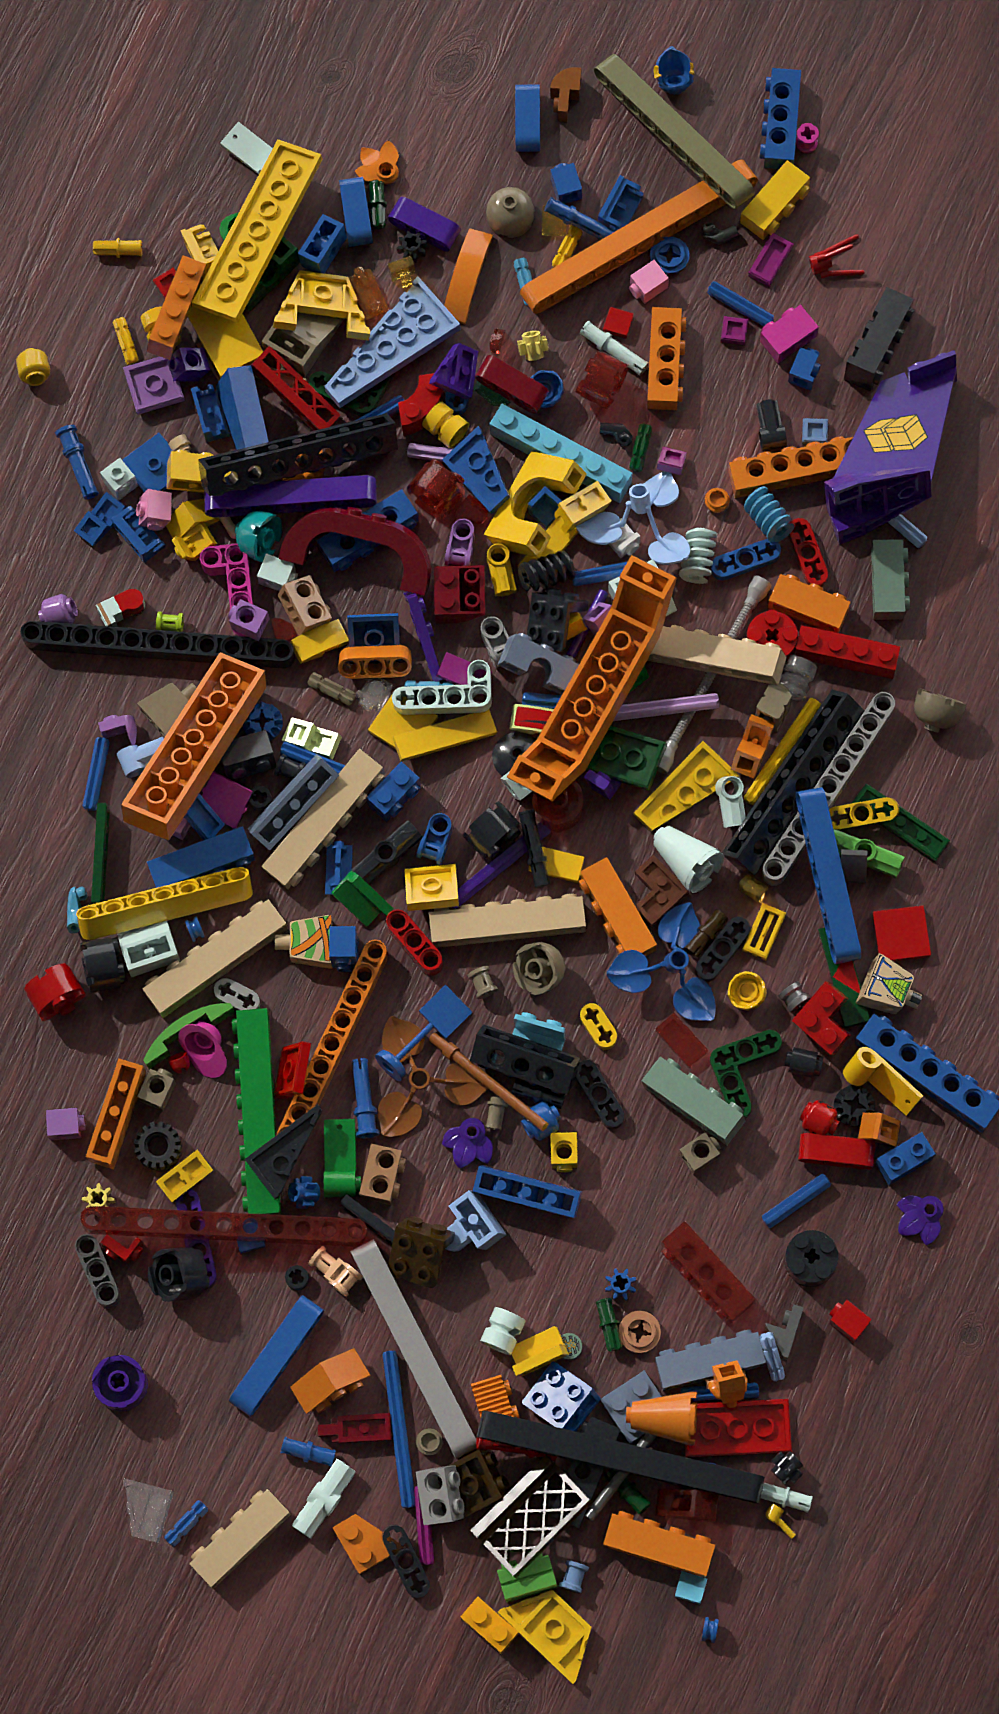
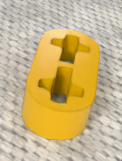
[580,1003,617,1050]

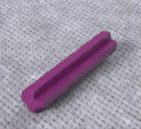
[414,1486,434,1565]

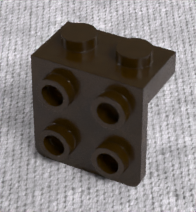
[388,1217,455,1288]

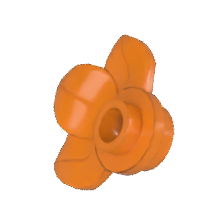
[355,141,399,184]

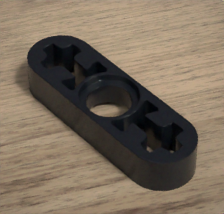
[696,917,750,982]
[575,1060,624,1129]
[382,1524,430,1598]

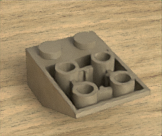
[262,312,345,377]

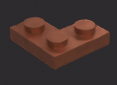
[635,855,689,927]

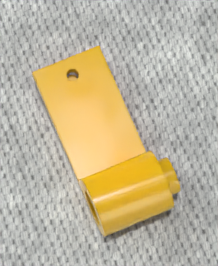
[843,1047,923,1116]

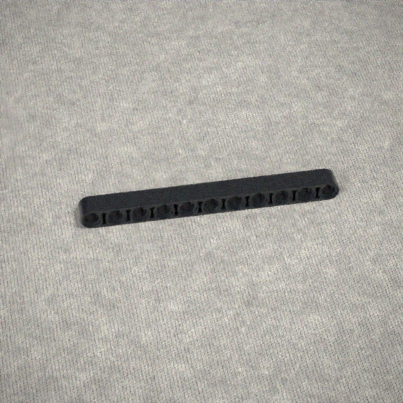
[20,621,295,669]
[477,1411,765,1504]

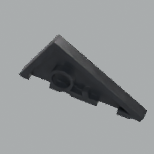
[245,1104,322,1200]

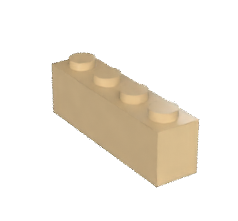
[190,1489,291,1589]

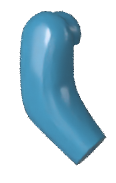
[67,886,88,934]

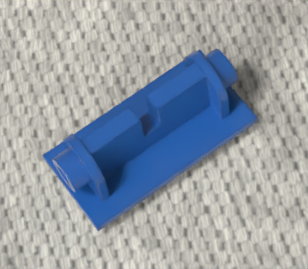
[325,841,353,895]

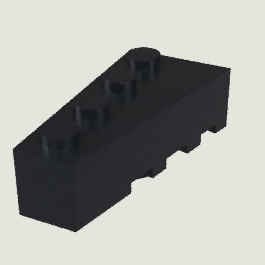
[844,287,915,392]

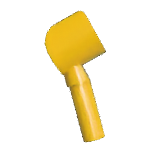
[766,1504,796,1539]

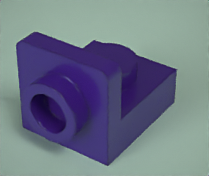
[584,769,622,800]

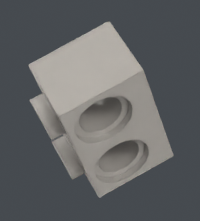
[416,1465,464,1525]

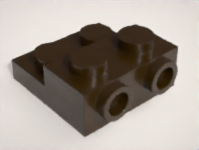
[438,1449,510,1521]

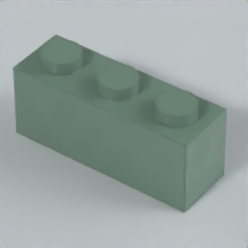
[871,540,910,620]

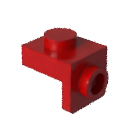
[101,1234,144,1264]

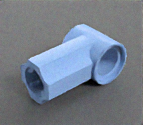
[117,737,164,778]

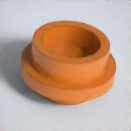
[705,488,730,513]

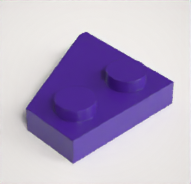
[429,343,478,399]

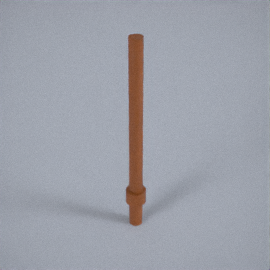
[429,1032,549,1131]

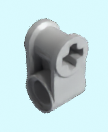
[481,616,509,668]

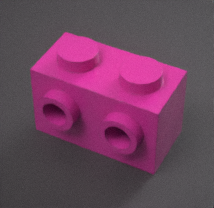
[760,305,819,363]

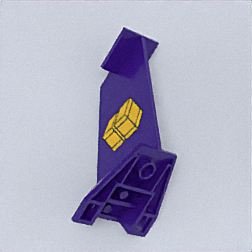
[824,350,957,545]

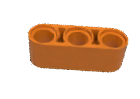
[338,645,412,679]

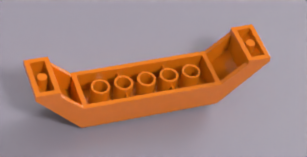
[507,555,677,801]

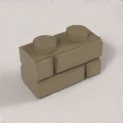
[755,683,792,733]

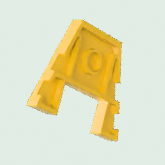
[273,270,370,341]

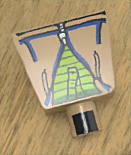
[856,953,922,1014]

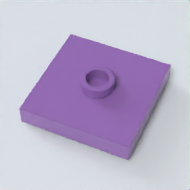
[123,357,185,415]

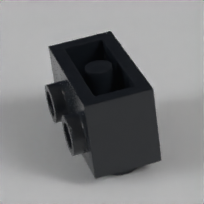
[221,730,276,781]

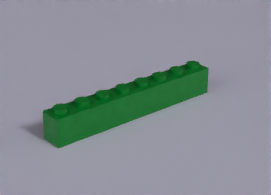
[232,1008,281,1219]

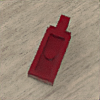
[317,1413,392,1444]

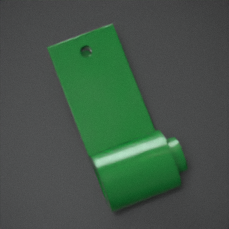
[324,1119,361,1198]

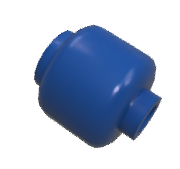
[521,1102,561,1141]

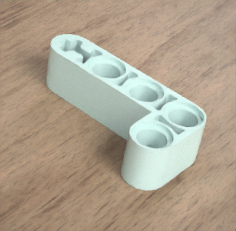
[392,660,492,715]

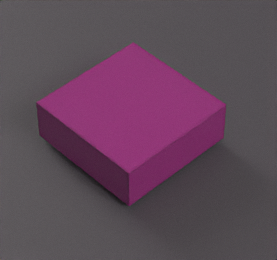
[720,316,748,345]
[657,447,687,475]

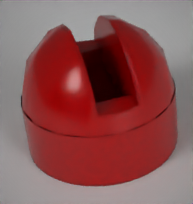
[168,1052,190,1073]

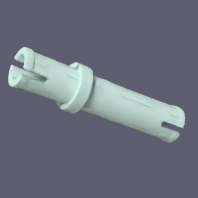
[580,321,649,376]

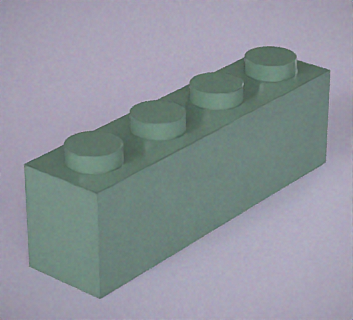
[641,1056,746,1146]

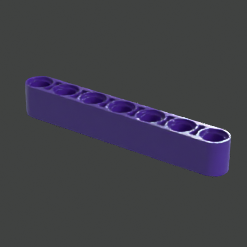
[204,475,377,517]

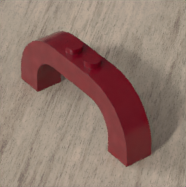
[279,507,431,595]

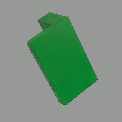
[332,870,394,926]

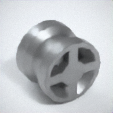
[778,981,811,1013]

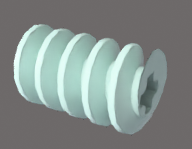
[679,528,718,584]

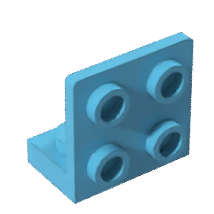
[513,1012,566,1051]

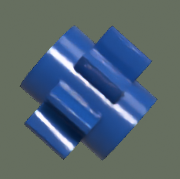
[288,1176,320,1209]
[605,1268,636,1301]

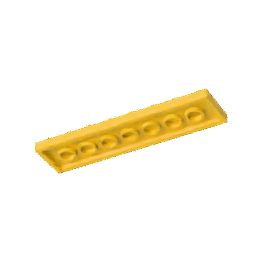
[192,139,323,323]

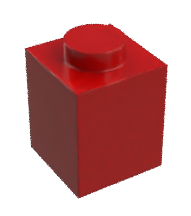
[829,1300,872,1343]

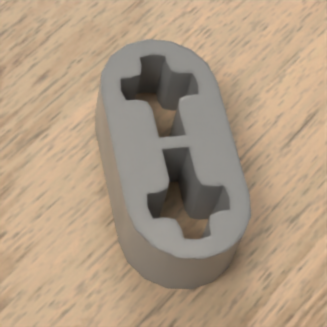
[214,978,260,1010]

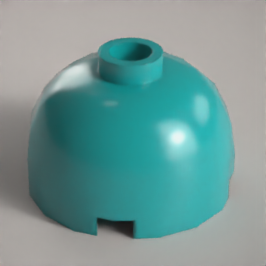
[235,511,282,562]

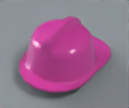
[178,1020,227,1078]

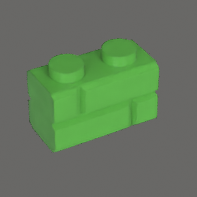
[497,1553,557,1603]

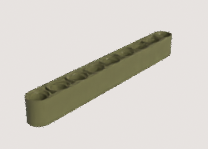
[594,54,755,209]

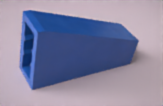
[216,365,269,450]

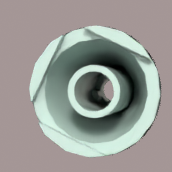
[653,826,724,893]

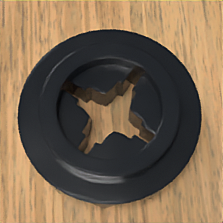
[833,1085,875,1126]

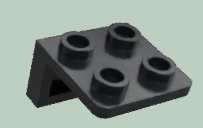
[527,588,589,651]

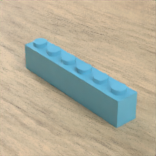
[489,404,632,503]

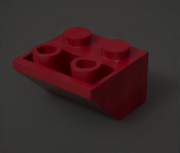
[434,565,485,624]

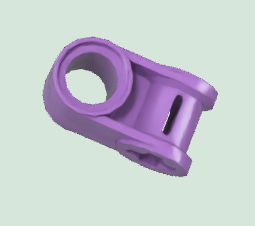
[444,519,475,566]

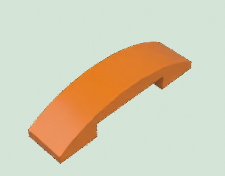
[444,229,493,324]

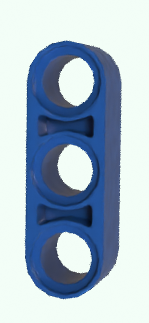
[515,84,540,152]
[339,177,373,247]

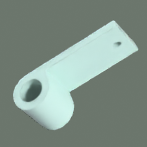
[220,122,273,175]

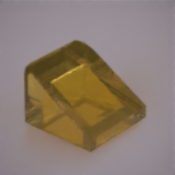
[542,205,567,236]
[738,875,769,902]

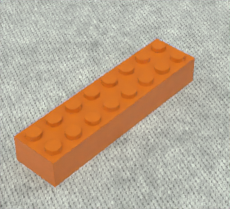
[121,652,266,841]

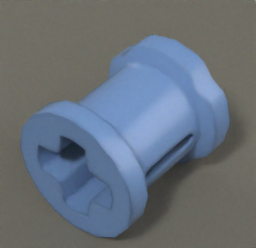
[559,1560,589,1593]

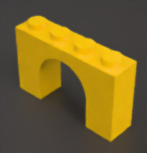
[484,451,587,558]

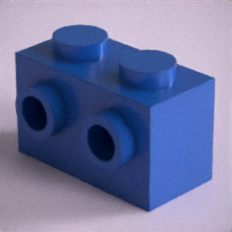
[366,762,421,822]

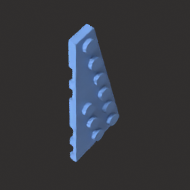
[325,276,461,408]

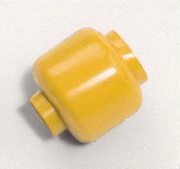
[16,348,50,386]

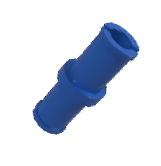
[280,1437,336,1467]

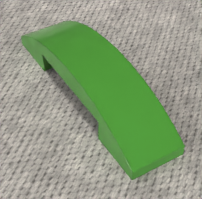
[144,1003,235,1069]

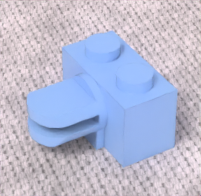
[445,1190,507,1252]

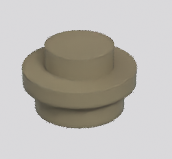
[416,1428,443,1455]

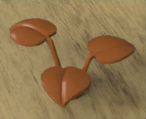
[378,1016,489,1137]

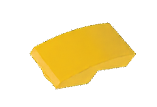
[290,619,349,664]

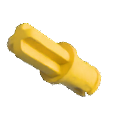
[93,238,142,258]

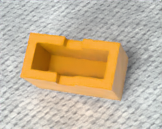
[460,1597,519,1655]

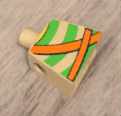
[275,915,333,969]

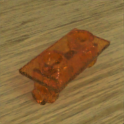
[349,266,389,320]

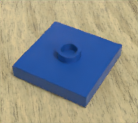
[122,432,172,493]

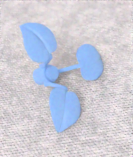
[576,471,690,565]

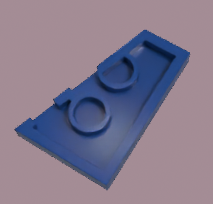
[442,426,510,514]

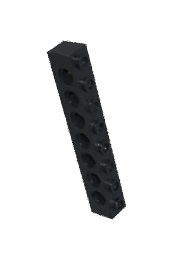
[198,413,398,496]
[722,689,865,876]

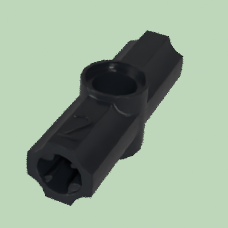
[352,820,423,885]

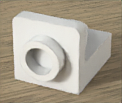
[609,518,640,558]

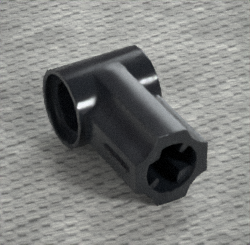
[756,399,787,451]

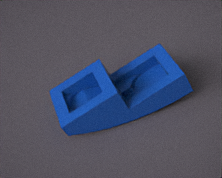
[74,492,127,546]

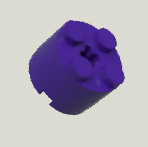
[92,1355,148,1411]

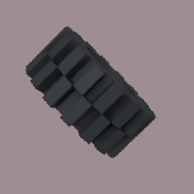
[134,1122,182,1171]

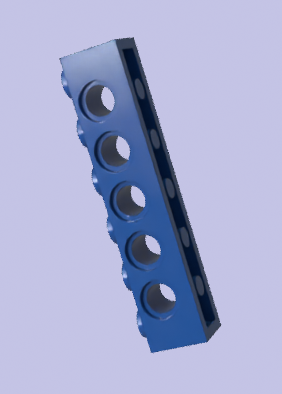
[854,1014,999,1133]

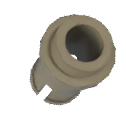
[485,1097,508,1130]

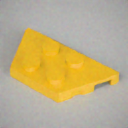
[498,1590,592,1684]

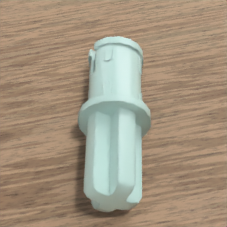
[761,1483,813,1513]

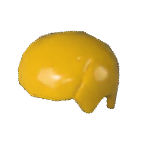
[728,971,767,1011]

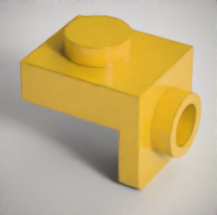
[172,523,217,561]

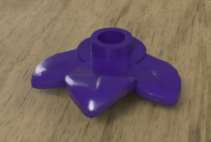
[442,1118,493,1168]
[897,1195,944,1245]

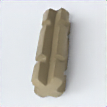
[308,672,356,705]

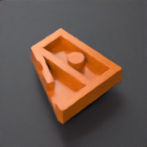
[332,1514,403,1575]

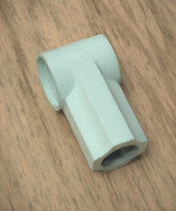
[715,776,746,827]

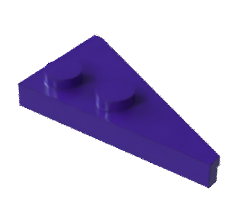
[403,591,443,682]

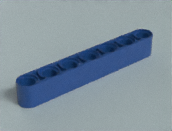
[796,787,861,964]

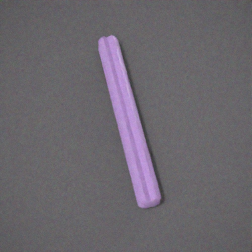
[613,693,720,721]

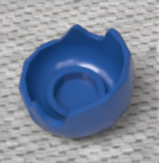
[530,370,564,408]

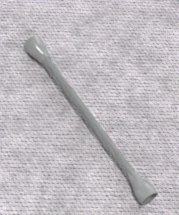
[657,576,772,774]

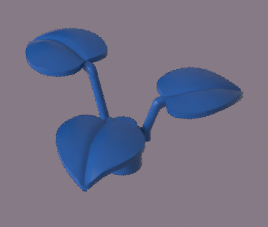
[606,903,716,1021]

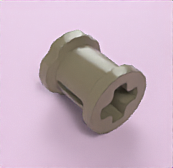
[467,966,498,999]

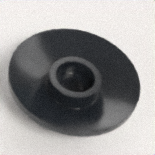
[492,732,536,777]

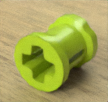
[156,611,184,632]

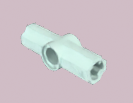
[292,1459,356,1539]

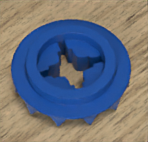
[650,237,689,275]
[243,702,283,741]

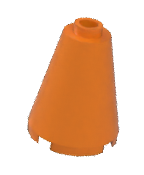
[626,1392,697,1446]

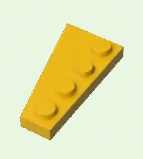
[633,741,740,831]

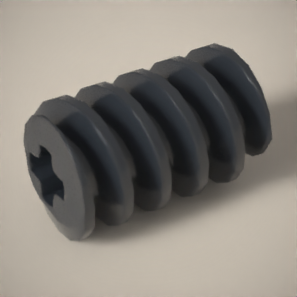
[518,551,575,592]

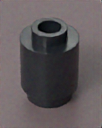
[784,1047,824,1078]

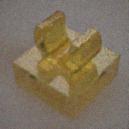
[388,256,415,288]

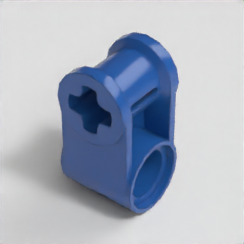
[416,813,453,865]

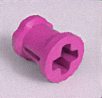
[796,123,819,153]

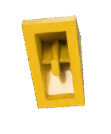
[166,499,220,538]

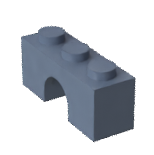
[497,633,579,695]

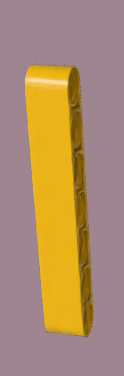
[76,867,253,940]

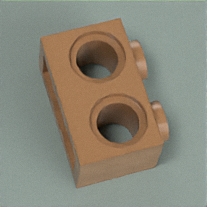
[278,575,332,636]
[359,1144,406,1205]

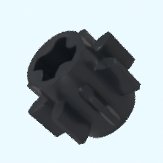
[397,231,427,263]
[771,1451,804,1484]

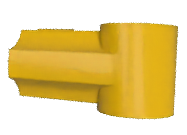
[487,543,516,597]

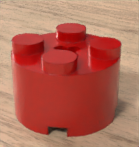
[746,609,798,664]
[24,963,86,1022]

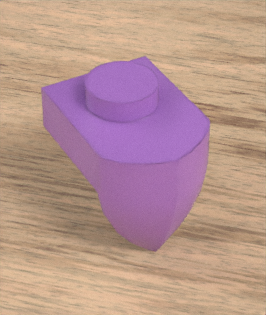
[98,715,137,746]

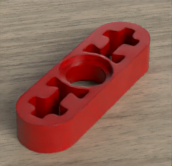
[788,518,828,587]

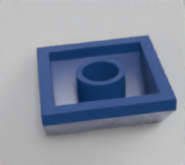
[347,613,401,662]

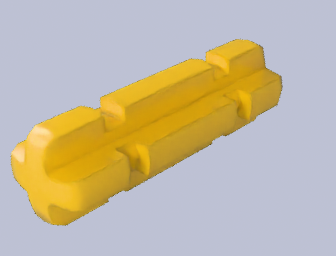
[552,225,583,267]
[113,317,139,365]

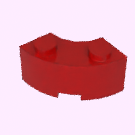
[398,373,445,436]

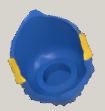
[653,46,695,95]

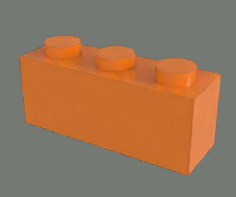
[768,574,850,633]

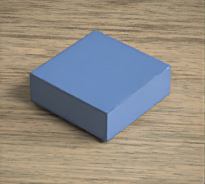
[802,418,828,445]

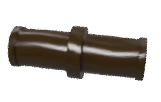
[684,909,728,958]

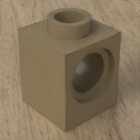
[137,1068,176,1112]
[679,1132,721,1175]

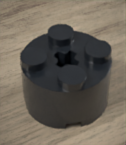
[463,801,522,860]
[80,937,125,993]
[784,1230,838,1287]
[148,1247,210,1302]

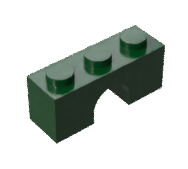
[245,236,300,311]

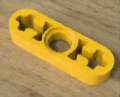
[829,797,899,830]

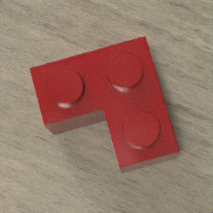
[792,981,851,1055]

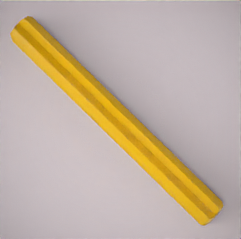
[744,698,821,806]

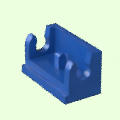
[598,175,644,231]
[191,384,230,443]
[111,506,166,563]

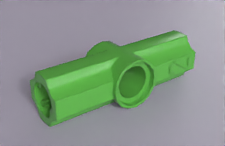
[834,829,905,878]

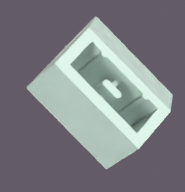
[117,921,180,977]

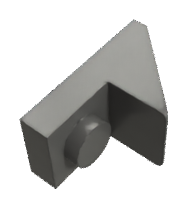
[764,1304,804,1361]

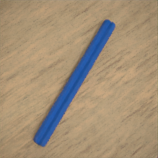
[383,1351,416,1509]

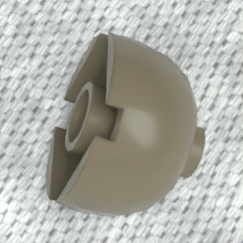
[486,187,535,238]
[914,688,967,733]
[513,942,565,995]

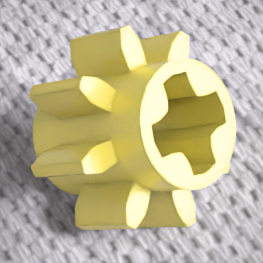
[517,331,549,361]
[82,1183,115,1217]

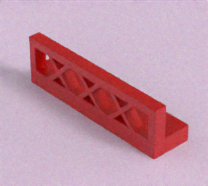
[251,346,341,431]

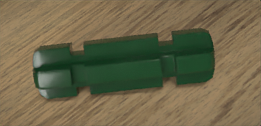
[629,424,652,472]

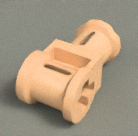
[308,1246,363,1297]

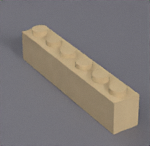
[647,625,787,685]
[262,749,385,889]
[429,894,586,948]
[143,899,288,1018]

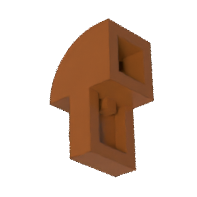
[550,67,582,122]

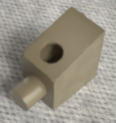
[137,683,197,738]

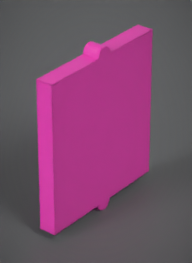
[202,771,253,829]

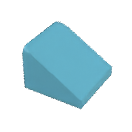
[675,1571,707,1605]

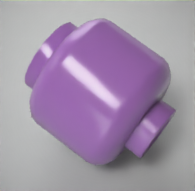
[38,594,78,624]

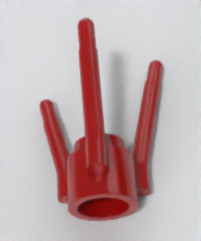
[809,234,865,278]

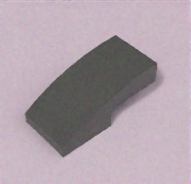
[841,849,867,883]

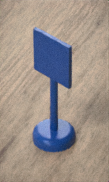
[375,984,472,1081]

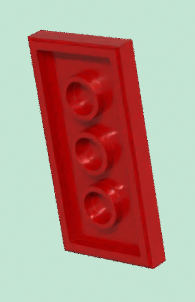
[685,1399,792,1458]

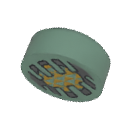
[561,1333,582,1361]

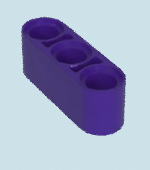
[387,197,461,251]

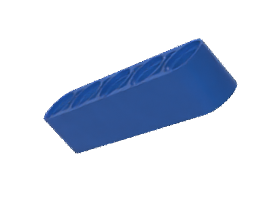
[229,1295,325,1417]

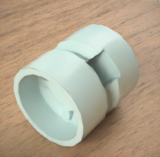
[480,1307,526,1355]

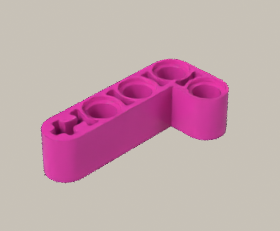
[200,544,254,637]

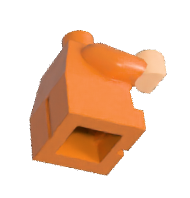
[705,1360,748,1408]

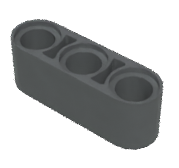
[75,1234,121,1309]

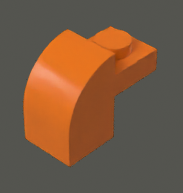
[730,714,775,778]

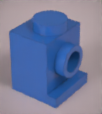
[788,347,821,391]

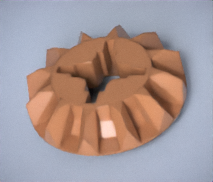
[619,1311,661,1353]

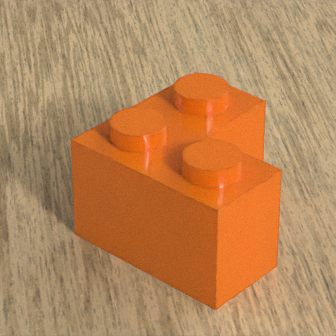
[290,1348,370,1414]

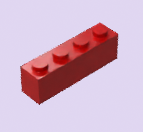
[794,625,901,679]

